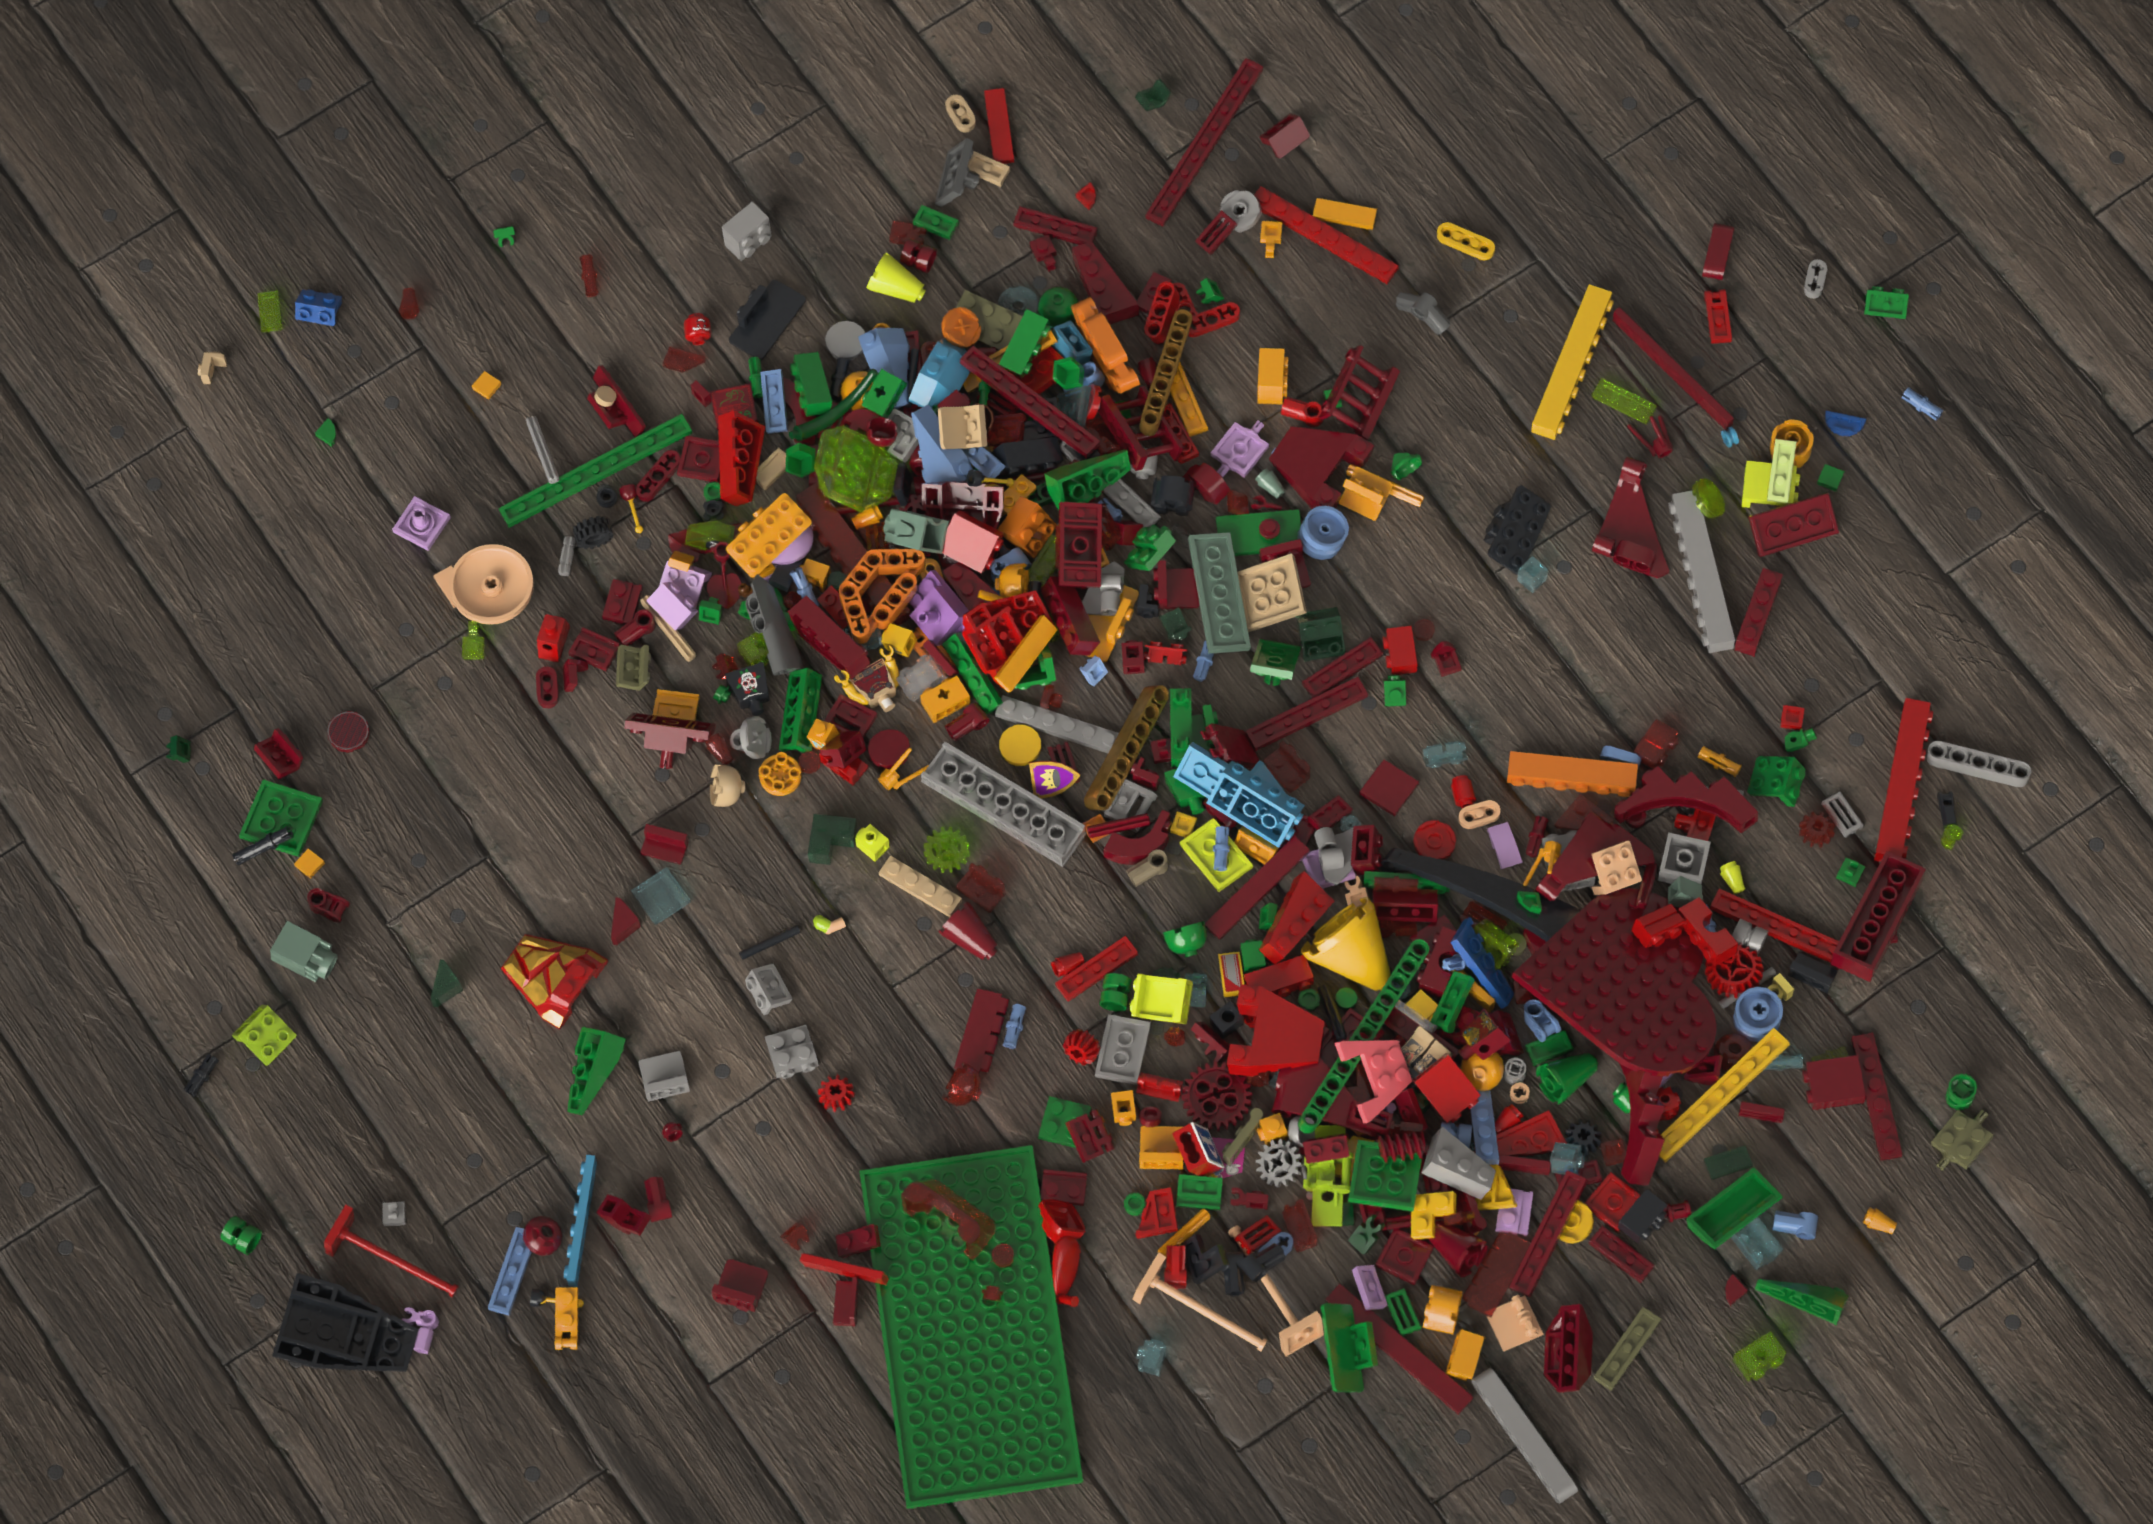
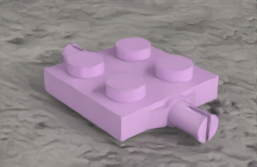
[1211,421,1269,478]

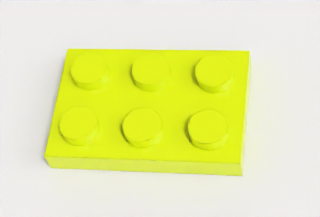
[1180,818,1253,892]

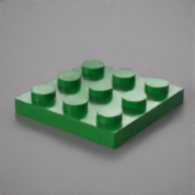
[239,780,323,857]
[1348,1140,1422,1212]

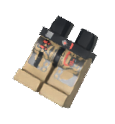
[1401,1025,1454,1089]

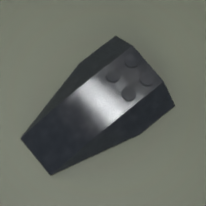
[272,1273,419,1372]

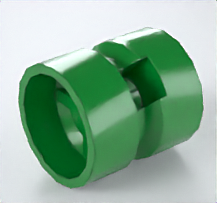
[1099,973,1132,1012]
[1945,1074,1977,1110]
[220,1215,262,1255]

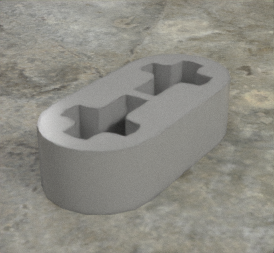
[1804,260,1827,298]

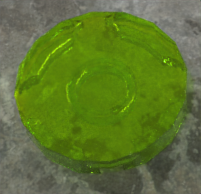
[1692,478,1725,519]

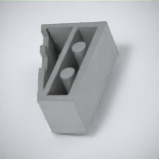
[1422,1126,1496,1200]

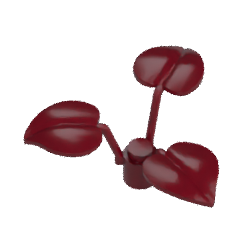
[668,525,741,609]

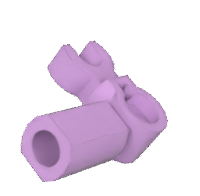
[402,1307,439,1354]

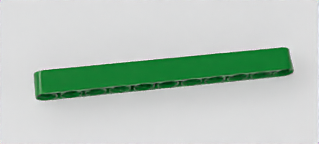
[1298,939,1429,1134]

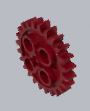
[1181,1062,1252,1132]

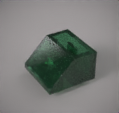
[1296,607,1345,662]

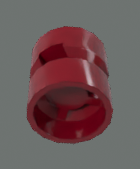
[900,238,937,273]

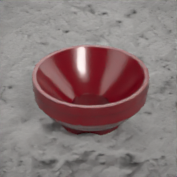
[523,1216,562,1256]

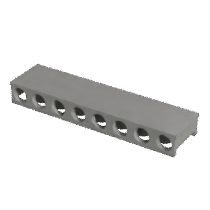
[921,741,1086,867]

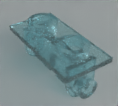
[1422,741,1468,768]

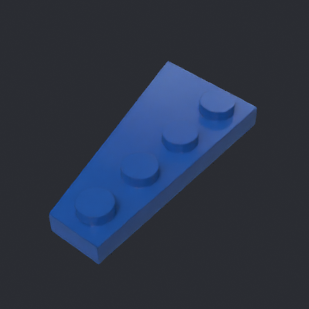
[1450,917,1514,1009]

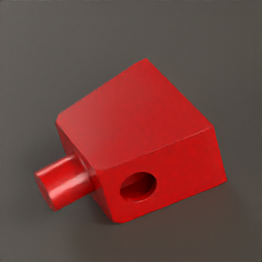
[537,614,570,663]

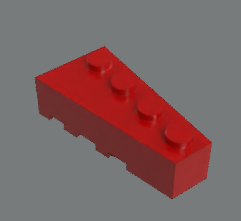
[1259,871,1334,964]

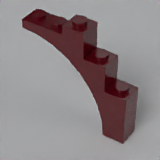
[1614,766,1758,834]
[1619,1063,1665,1186]

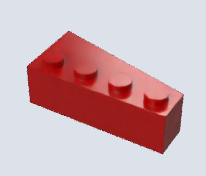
[718,410,765,506]

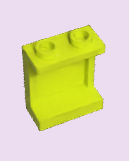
[1741,461,1800,508]
[1130,973,1193,1025]

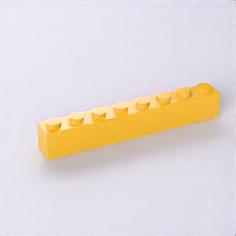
[1531,284,1614,440]

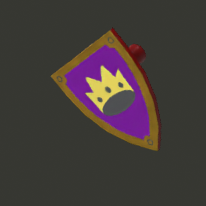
[1029,761,1081,799]

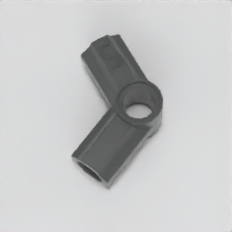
[1396,293,1450,335]

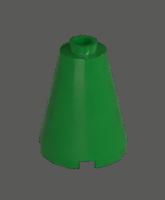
[1536,1053,1598,1104]

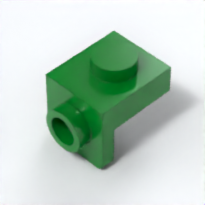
[1383,674,1406,706]

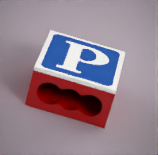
[1172,1122,1225,1177]

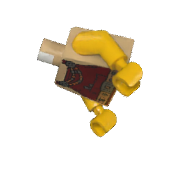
[834,645,899,712]

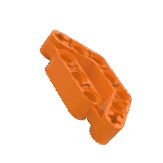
[1071,297,1140,394]
[839,549,925,644]

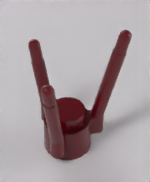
[1627,415,1673,458]

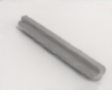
[526,416,559,484]

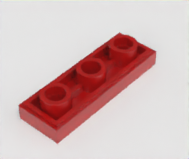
[1163,403,1199,464]

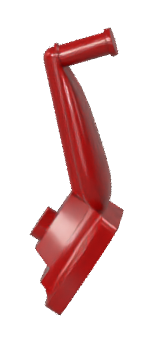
[1038,1199,1085,1307]

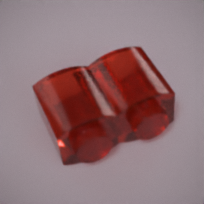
[1634,719,1679,769]

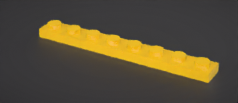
[1659,1028,1790,1163]

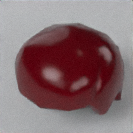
[866,417,898,447]

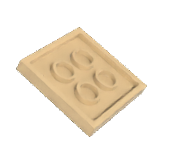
[1237,553,1307,632]

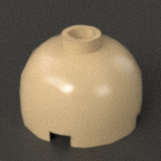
[710,764,745,807]

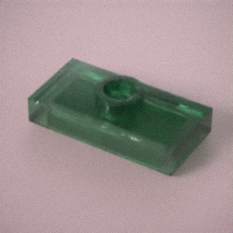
[1704,1145,1753,1180]

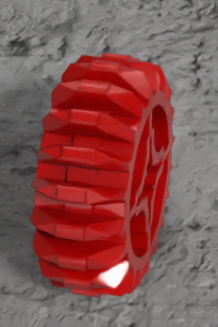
[1705,943,1764,999]

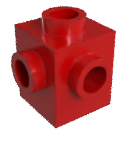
[1657,1087,1681,1122]

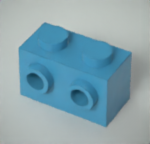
[1052,321,1093,366]

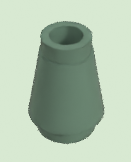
[1255,468,1286,499]

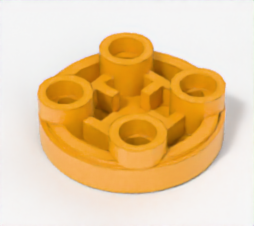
[759,752,802,796]

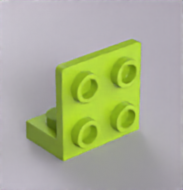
[232,1004,297,1066]

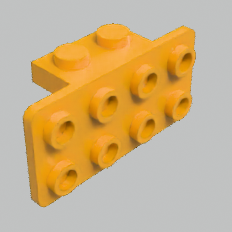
[726,493,811,578]
[1085,585,1139,663]

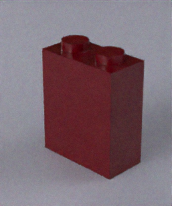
[1802,1055,1866,1110]

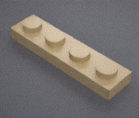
[879,855,962,917]

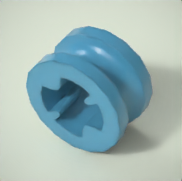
[1721,427,1739,448]

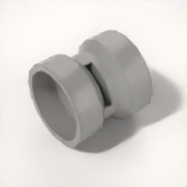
[1504,1058,1526,1085]

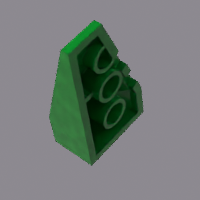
[1044,450,1131,510]
[567,1027,626,1115]
[1755,1279,1849,1325]

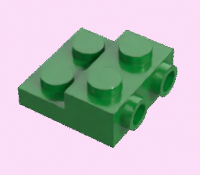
[1124,524,1176,571]

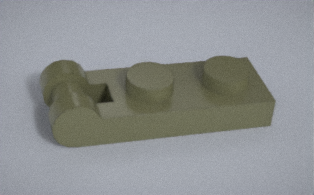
[1222,1108,1263,1166]

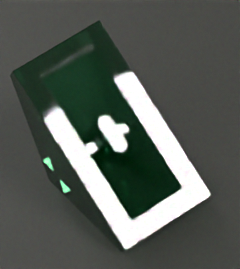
[431,959,463,1007]

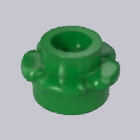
[713,684,732,704]

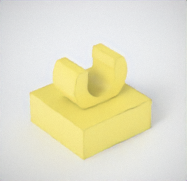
[1768,973,1794,1001]

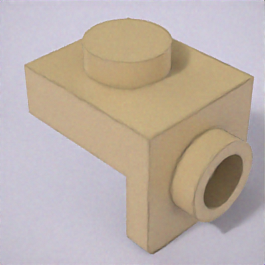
[198,351,227,384]

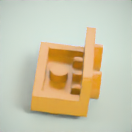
[1001,474,1037,518]

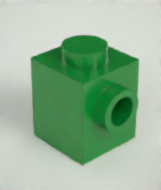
[1241,939,1268,975]

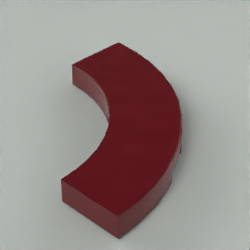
[783,377,817,446]

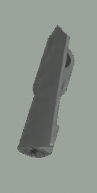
[746,574,804,675]

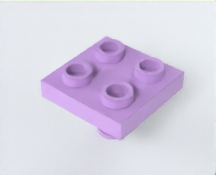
[392,496,451,551]

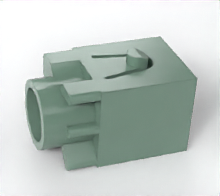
[883,509,949,554]
[270,921,338,982]

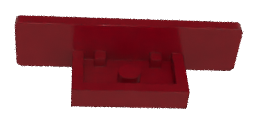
[587,365,645,438]

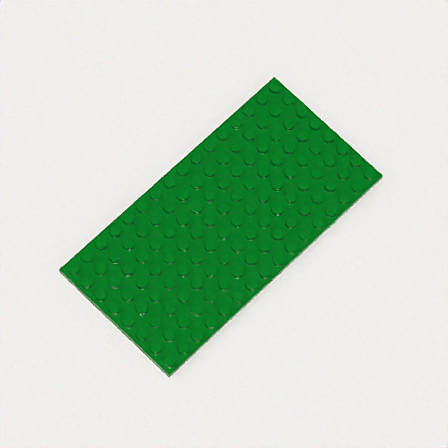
[860,1145,1083,1509]

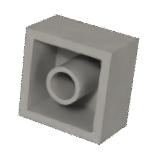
[722,202,771,261]
[1658,833,1711,884]

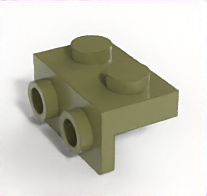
[616,645,651,691]

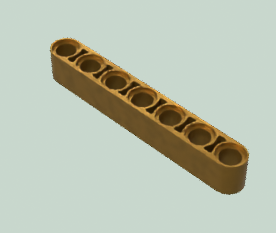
[1139,309,1192,436]
[1084,685,1169,810]

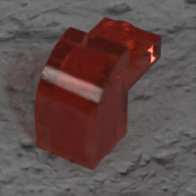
[1345,1065,1374,1103]

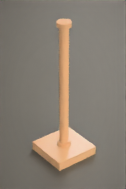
[1228,1226,1324,1356]
[1133,1252,1268,1351]

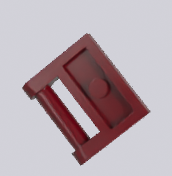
[824,694,878,740]

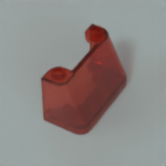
[901,1179,995,1261]

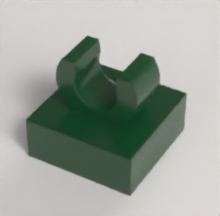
[166,735,191,763]

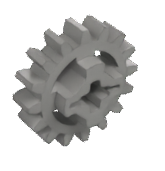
[1256,1139,1304,1187]

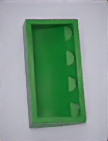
[1686,1167,1783,1249]

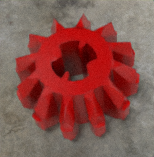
[1063,1028,1101,1066]
[818,1074,855,1112]

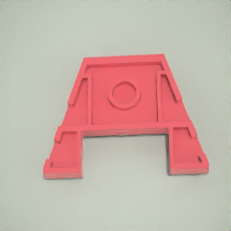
[1335,1040,1412,1123]

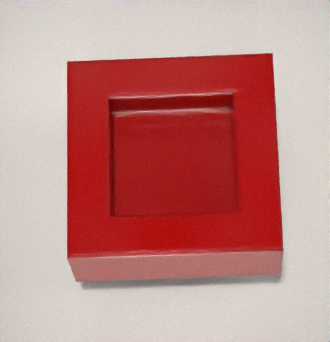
[1780,705,1805,730]

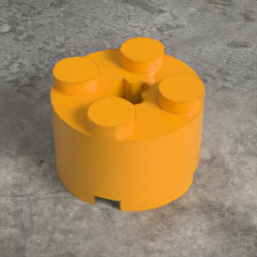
[1770,419,1814,468]
[1423,1285,1462,1334]

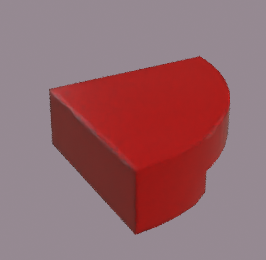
[1075,182,1096,210]

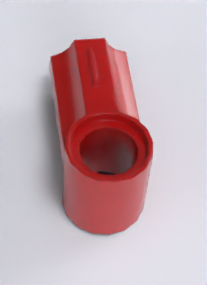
[1281,397,1323,427]
[1164,1245,1187,1289]

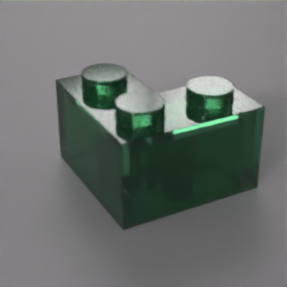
[808,814,857,865]

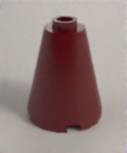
[938,901,997,960]
[1427,1221,1488,1277]

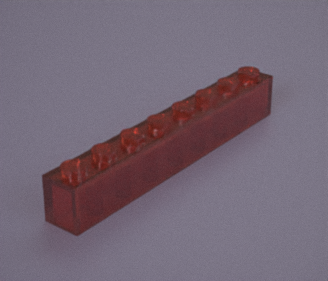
[796,483,911,626]

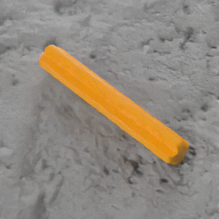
[1346,464,1424,507]

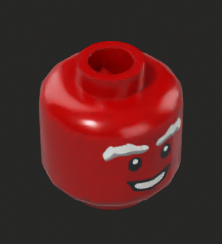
[684,313,711,345]

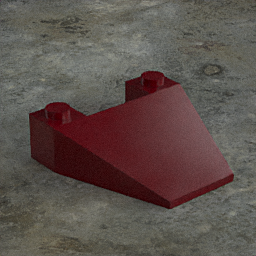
[1269,426,1374,509]

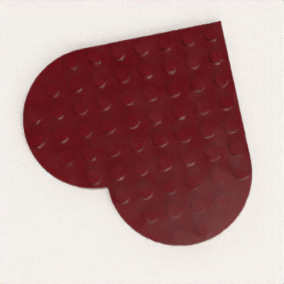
[1512,889,1716,1076]

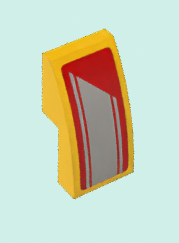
[1218,952,1244,997]

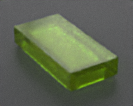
[257,291,282,333]

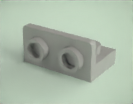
[745,963,792,1015]

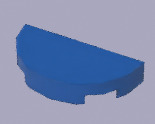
[1825,410,1866,436]

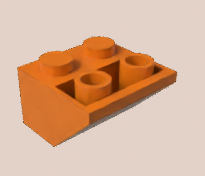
[997,496,1057,559]

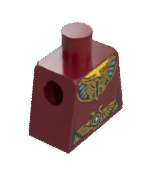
[1458,1008,1511,1061]

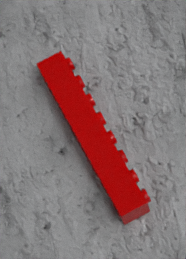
[1874,698,1933,862]

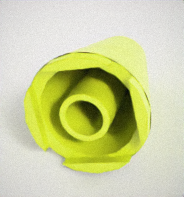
[866,253,926,303]

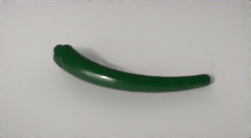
[789,369,877,442]

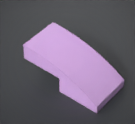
[1487,822,1522,869]

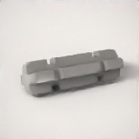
[558,536,576,576]

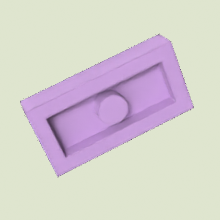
[1352,1265,1387,1310]

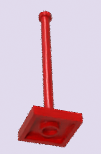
[324,1204,459,1297]

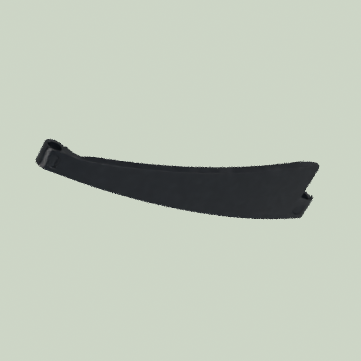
[1380,848,1581,942]

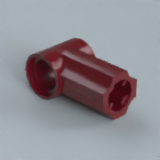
[614,609,655,646]
[945,702,990,742]
[644,1177,672,1222]

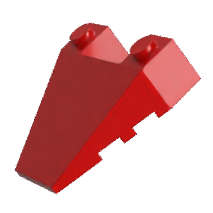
[1227,984,1325,1076]

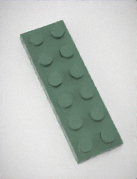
[1188,533,1251,654]

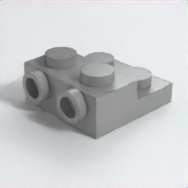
[765,1025,819,1079]

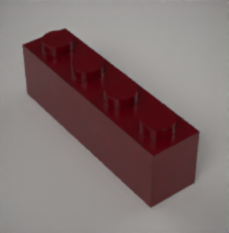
[1735,568,1783,657]
[1041,576,1100,656]

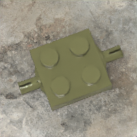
[1931,1110,1993,1170]

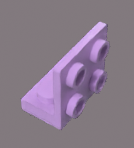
[659,560,712,608]

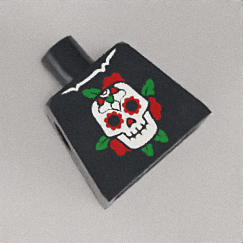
[725,662,769,716]

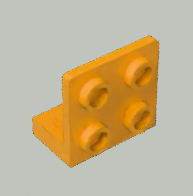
[1139,1126,1184,1170]

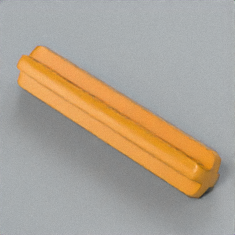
[1158,1209,1211,1256]

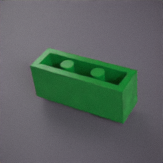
[999,309,1051,378]
[790,352,832,417]

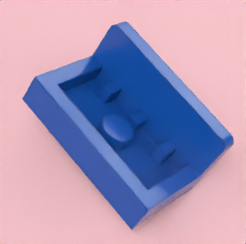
[295,289,342,326]

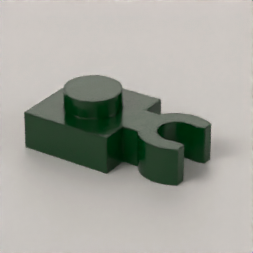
[1348,1215,1385,1255]

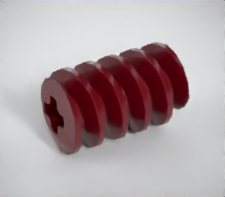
[1378,1131,1425,1163]

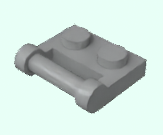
[1104,779,1158,833]

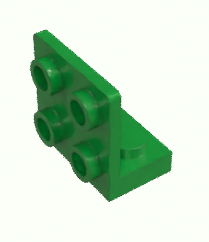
[1015,643,1056,690]

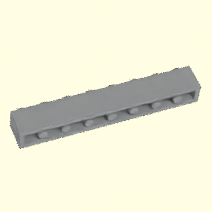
[1668,490,1735,653]

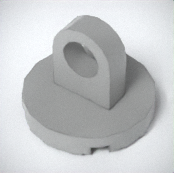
[730,716,772,759]

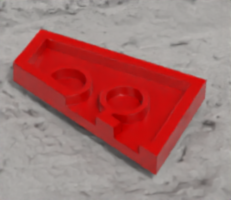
[1496,1110,1569,1157]

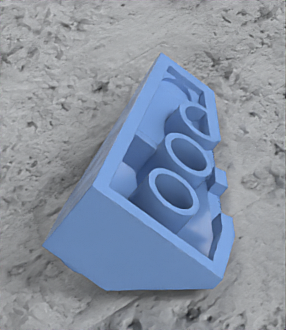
[858,328,910,409]
[911,405,973,483]

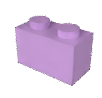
[646,582,698,630]

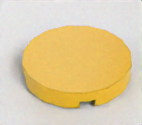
[999,725,1041,766]
[1559,1200,1594,1244]

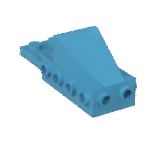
[1173,742,1305,848]

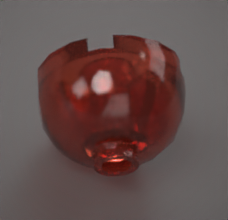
[942,1062,982,1106]

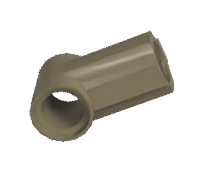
[1126,850,1168,887]

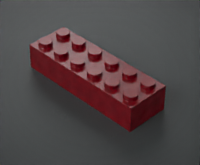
[1831,851,1926,982]

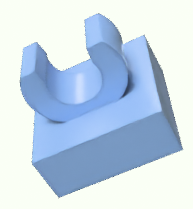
[1079,656,1108,686]

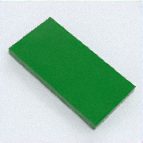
[1216,509,1301,556]

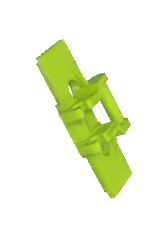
[1303,1125,1353,1226]

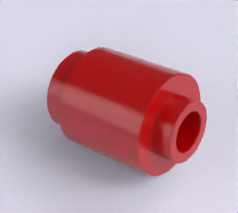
[1451,775,1476,808]

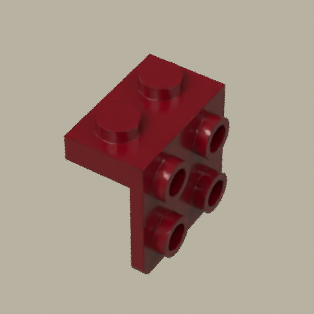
[1154,560,1200,609]
[711,1259,768,1312]

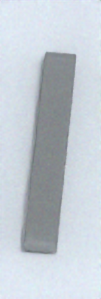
[1471,1368,1578,1504]

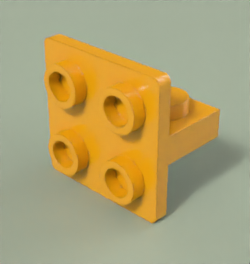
[1339,467,1393,521]

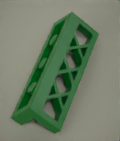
[779,668,822,754]

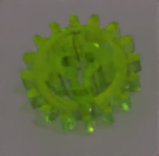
[924,827,970,873]

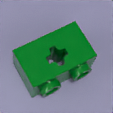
[862,369,908,418]

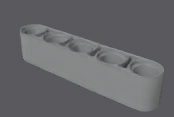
[1926,741,2031,787]

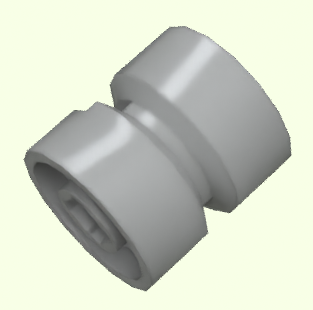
[1732,919,1768,955]

